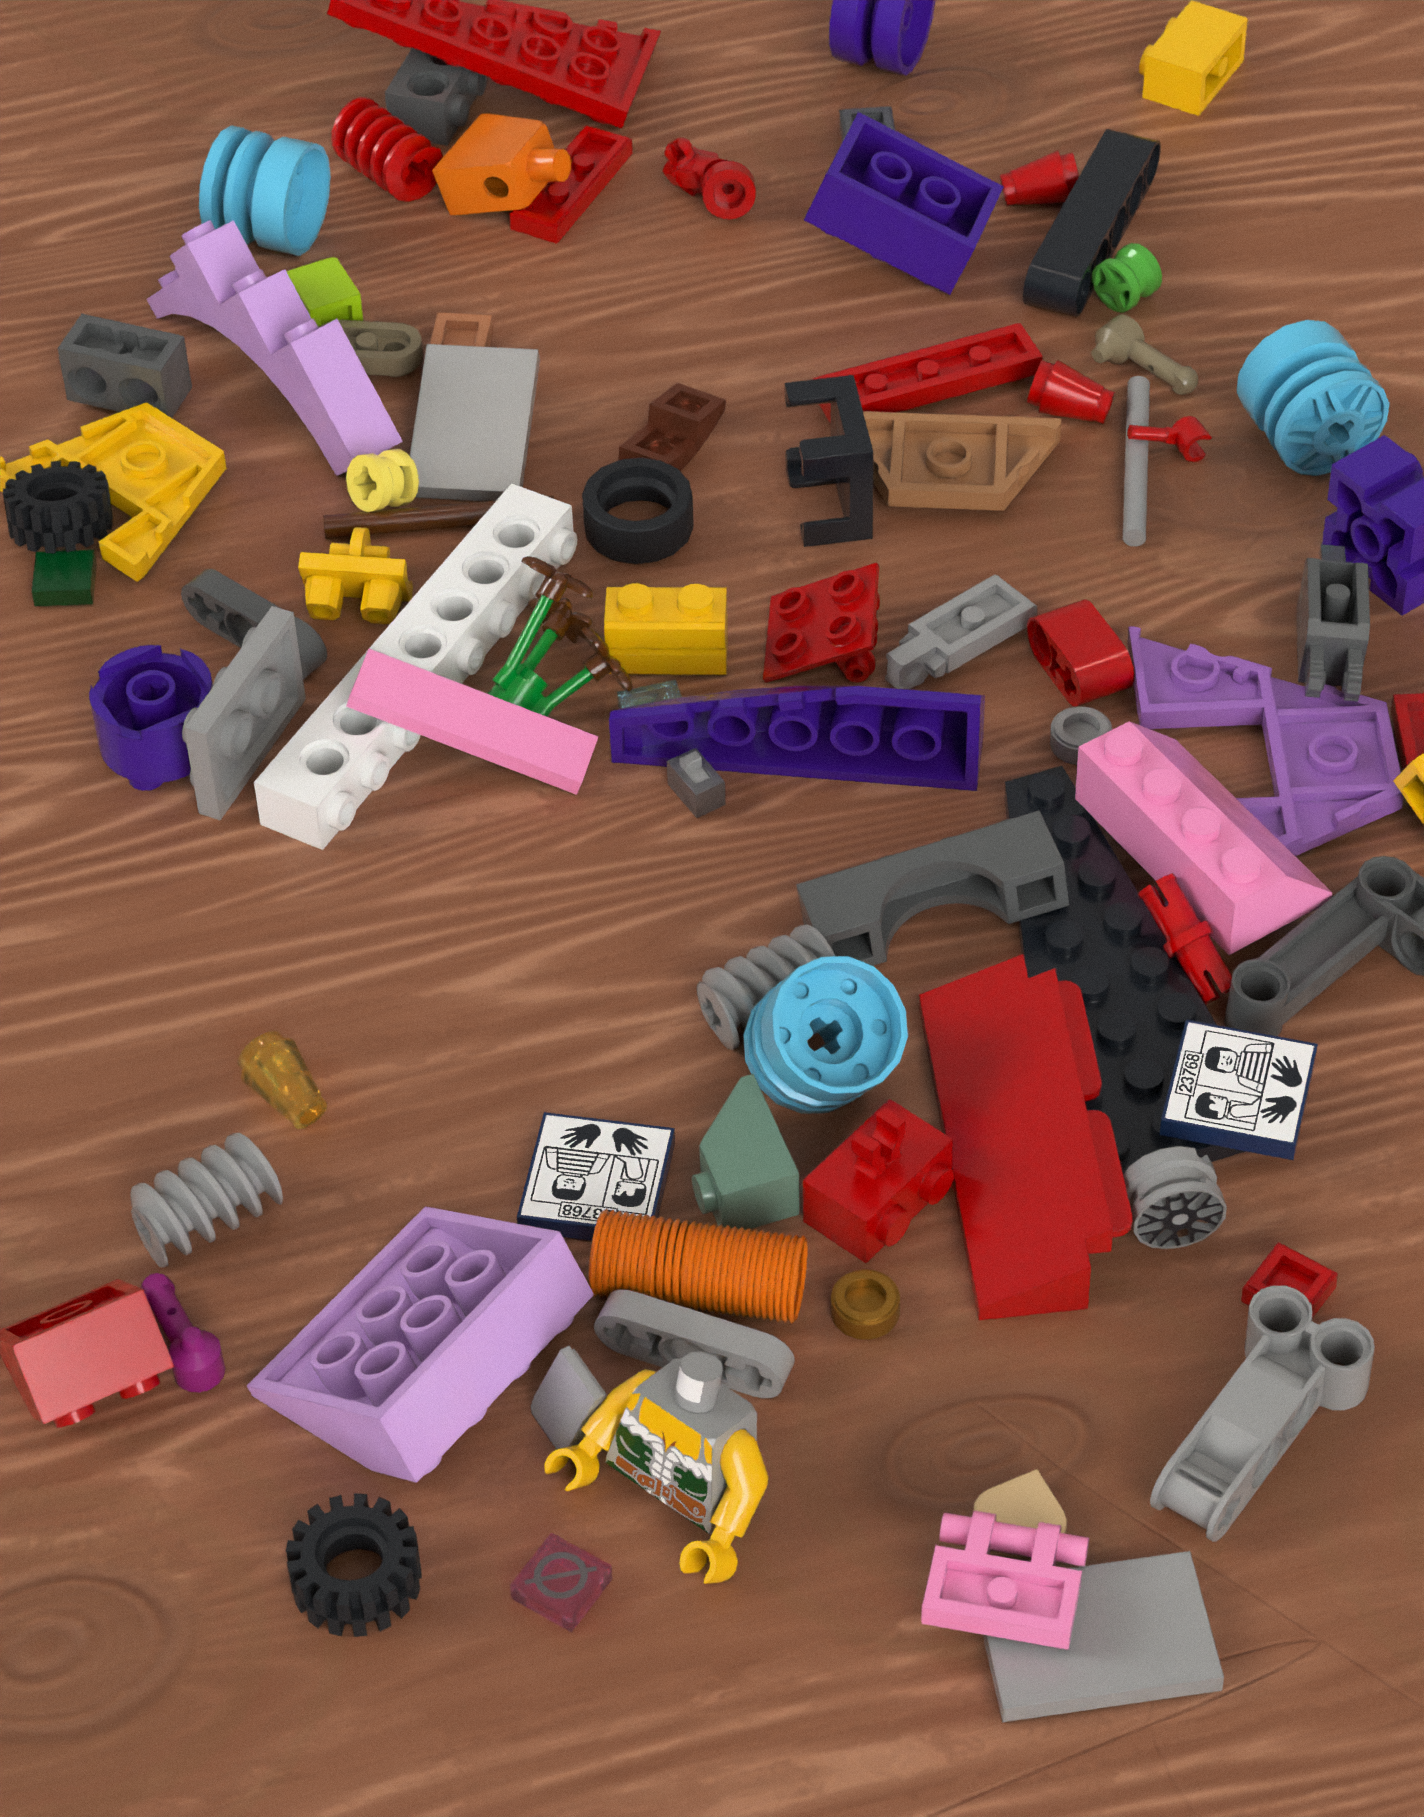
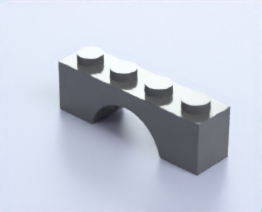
[796,810,1069,966]

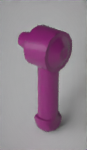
[140,1273,226,1392]

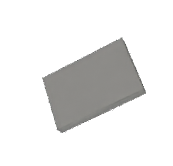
[410,344,540,501]
[983,1551,1224,1722]

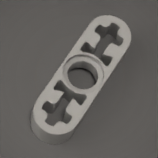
[594,1290,795,1398]

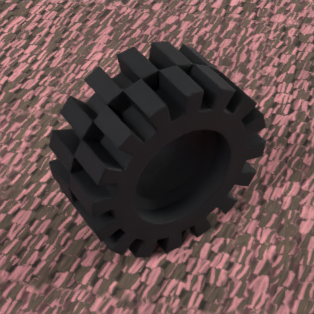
[3,461,113,553]
[286,1493,422,1637]

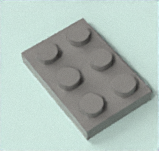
[182,606,306,820]

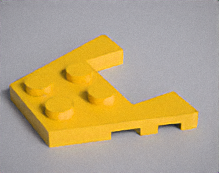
[0,402,227,582]

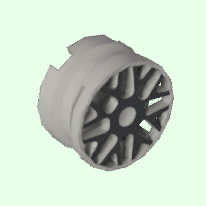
[1123,1146,1227,1249]

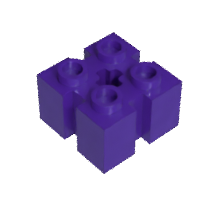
[1322,435,1424,616]

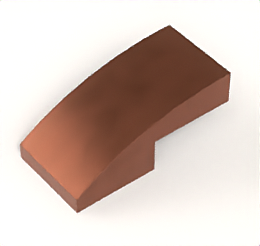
[618,383,726,472]

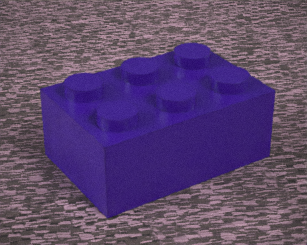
[804,112,1004,295]

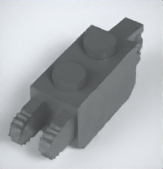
[1297,544,1370,702]

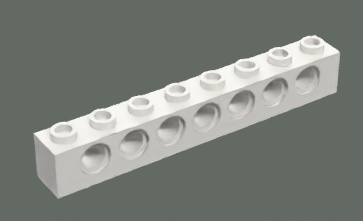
[254,483,577,850]

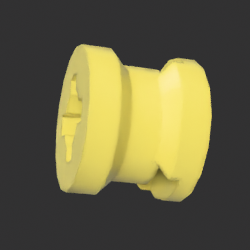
[346,449,419,512]

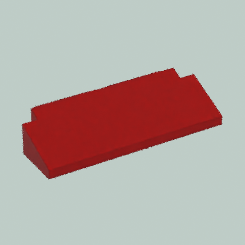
[919,954,1132,1320]

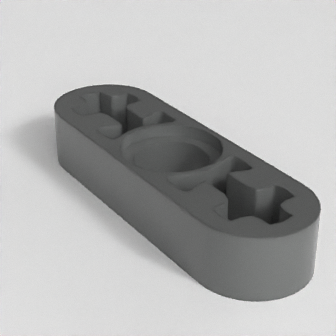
[181,569,327,679]

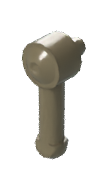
[1091,314,1199,395]

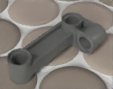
[1224,856,1424,1036]

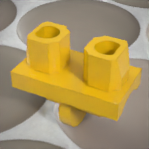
[298,527,413,625]

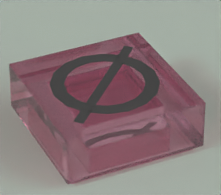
[510,1532,613,1632]

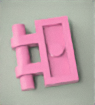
[921,1510,1089,1650]

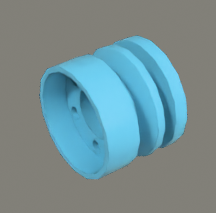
[199,125,331,256]
[1237,320,1390,476]
[743,956,908,1114]

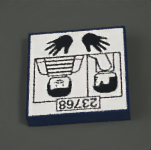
[1159,1019,1318,1160]
[517,1112,675,1241]

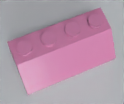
[1075,721,1332,955]

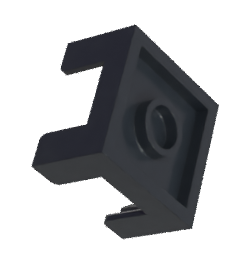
[784,375,873,547]

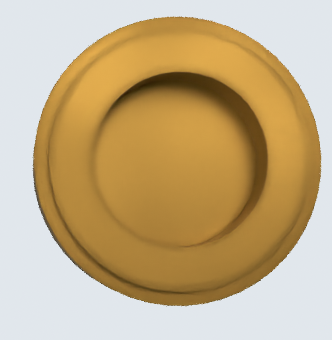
[831,1269,900,1340]

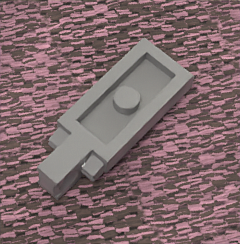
[885,574,1037,689]

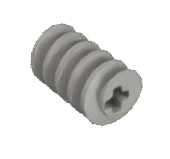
[697,924,835,1050]
[130,1133,283,1268]

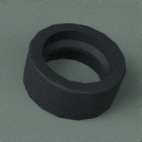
[582,457,694,564]

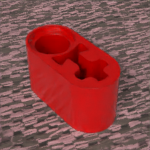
[1027,599,1134,707]

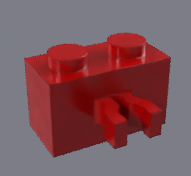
[803,1098,954,1263]

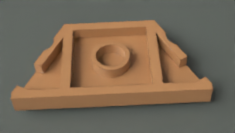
[863,411,1061,511]

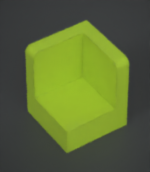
[286,257,363,327]

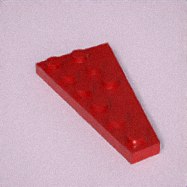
[327,0,661,129]

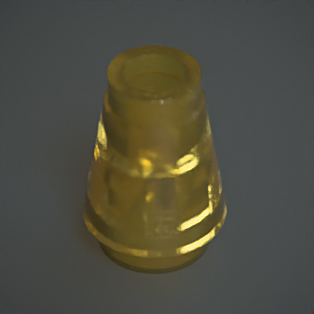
[238,1031,327,1129]

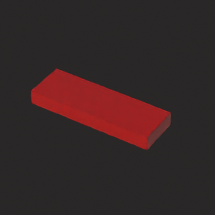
[509,125,633,244]

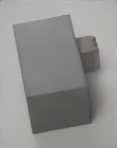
[667,748,726,818]

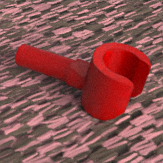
[1127,416,1212,462]

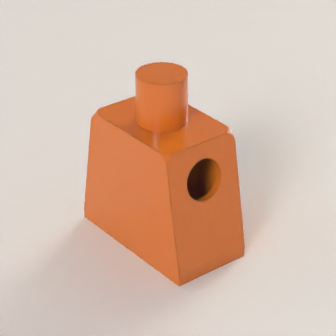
[432,113,571,215]

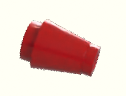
[1000,150,1079,206]
[1027,360,1115,424]

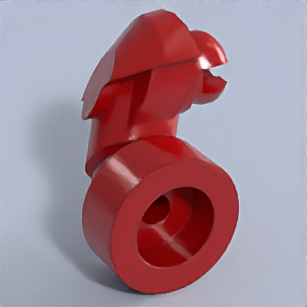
[662,137,756,219]

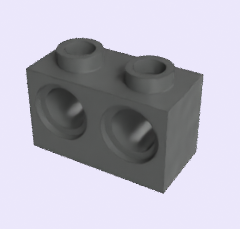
[385,48,488,146]
[57,314,192,418]

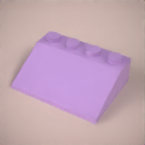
[247,1206,594,1483]

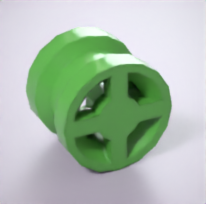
[1092,243,1162,313]

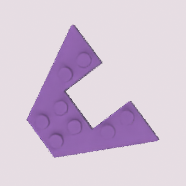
[1127,627,1404,906]

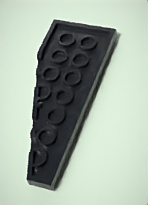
[1004,766,1246,1175]

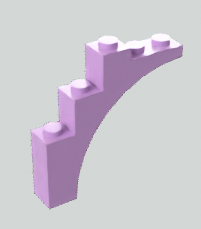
[147,220,403,476]

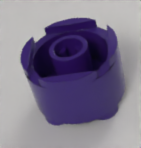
[89,645,213,791]

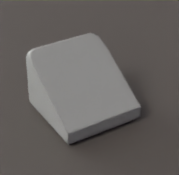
[531,1346,606,1450]

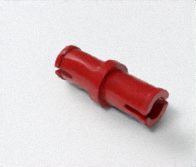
[1138,873,1232,1005]

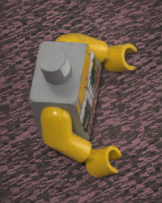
[545,1351,769,1584]

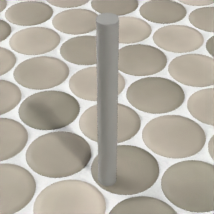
[1123,376,1150,547]

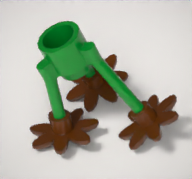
[487,556,633,717]

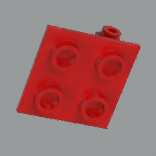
[763,562,880,683]

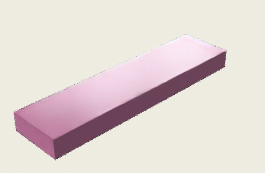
[346,649,598,795]

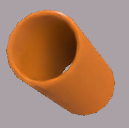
[588,1209,808,1324]

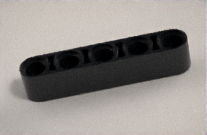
[1023,129,1161,317]

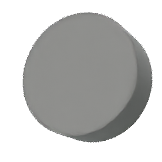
[1050,707,1112,765]

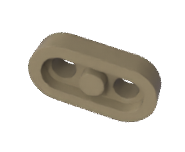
[319,320,423,377]

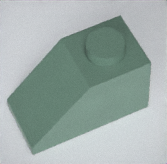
[692,1074,800,1230]

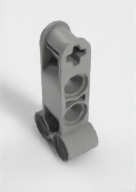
[1150,1285,1375,1542]

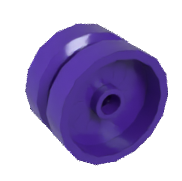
[829,0,936,76]

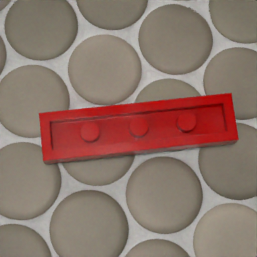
[813,323,1043,424]

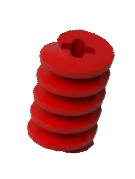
[331,97,443,202]

